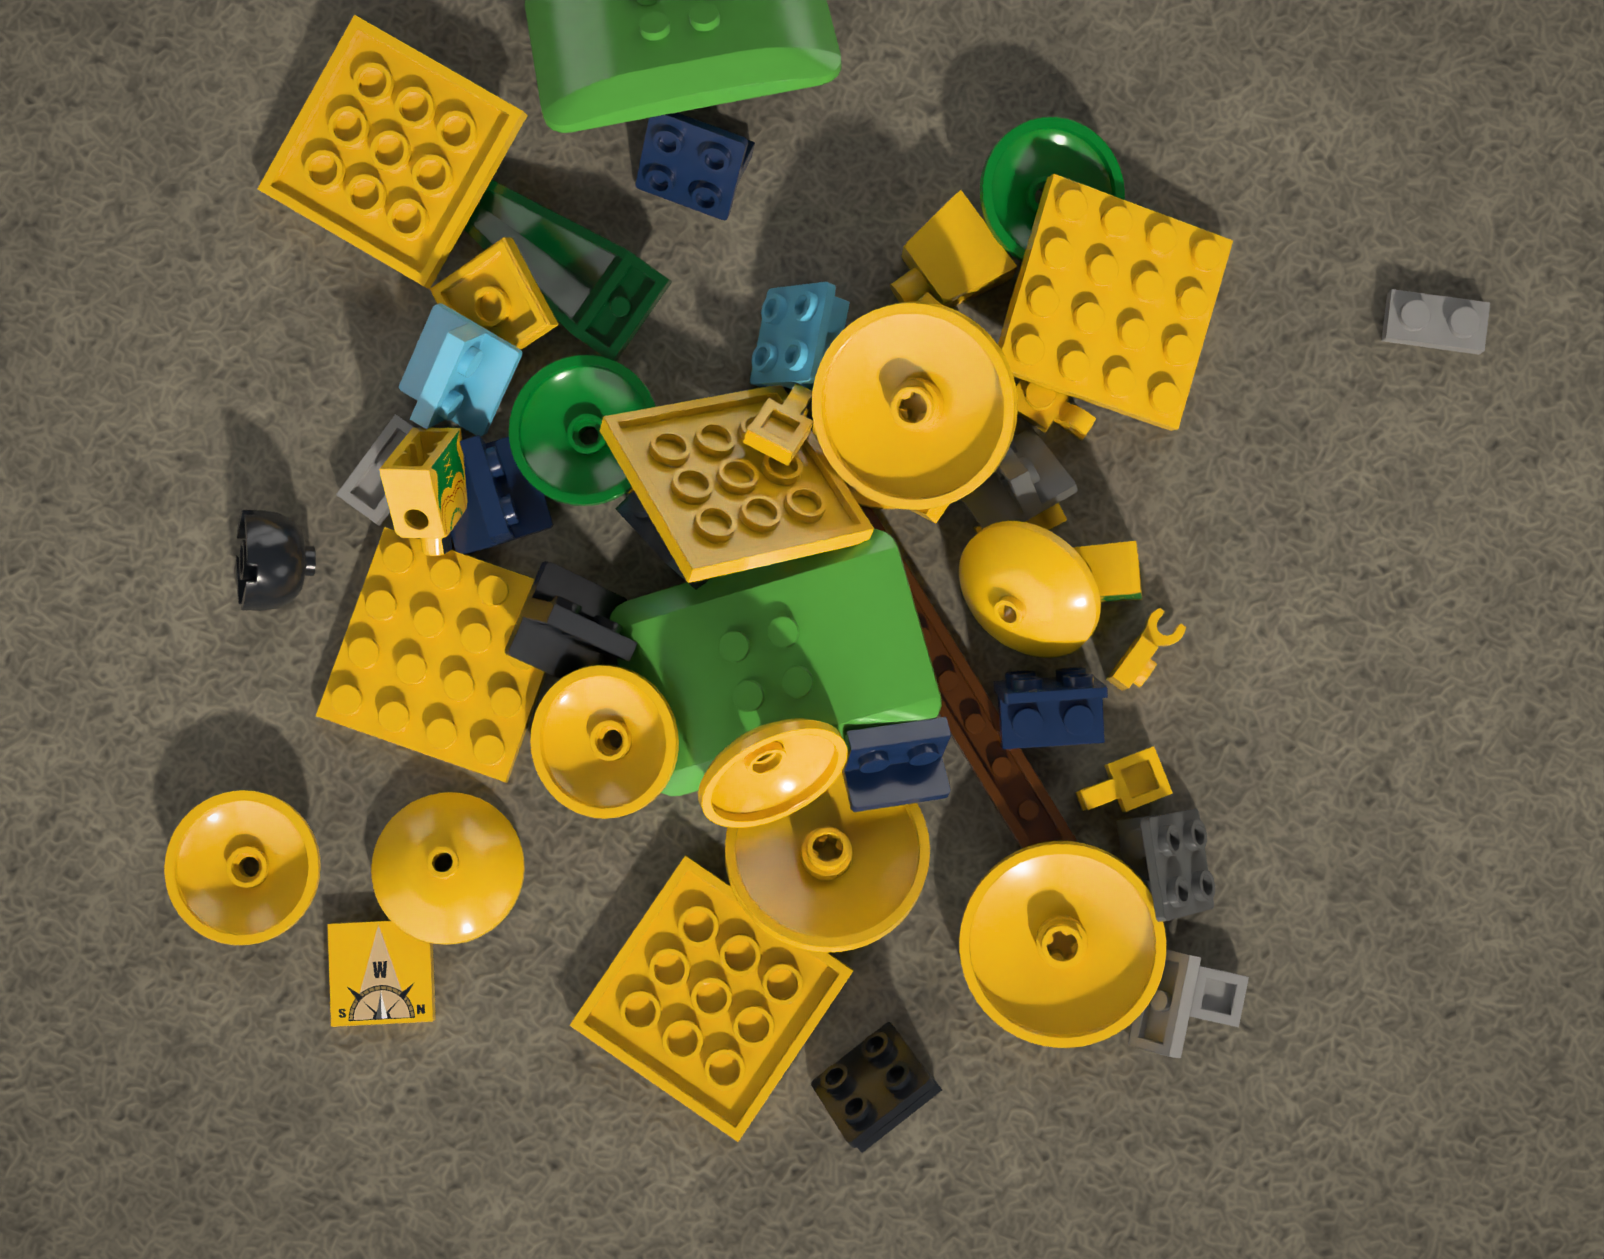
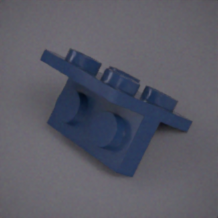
[635,113,755,220]
[450,435,553,555]
[994,667,1108,749]
[842,717,951,812]

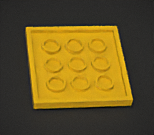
[257,15,528,289]
[998,174,1233,431]
[600,385,874,583]
[316,527,547,783]
[569,855,853,1142]

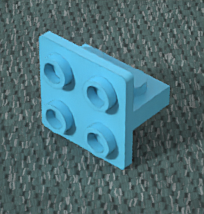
[750,282,850,390]
[399,303,522,437]

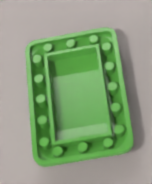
[525,0,842,133]
[610,529,942,796]

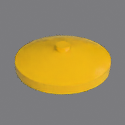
[812,301,1018,510]
[725,772,930,953]
[959,841,1166,1048]

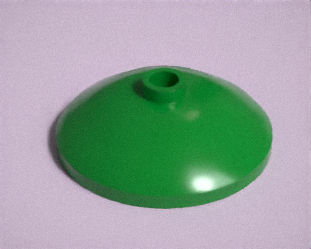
[980,117,1125,261]
[509,355,656,506]

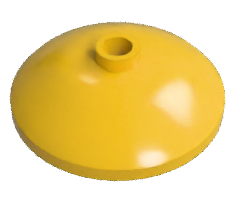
[959,521,1101,658]
[530,665,679,819]
[698,718,848,828]
[164,790,321,945]
[371,792,525,945]

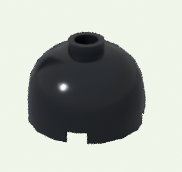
[236,509,316,611]

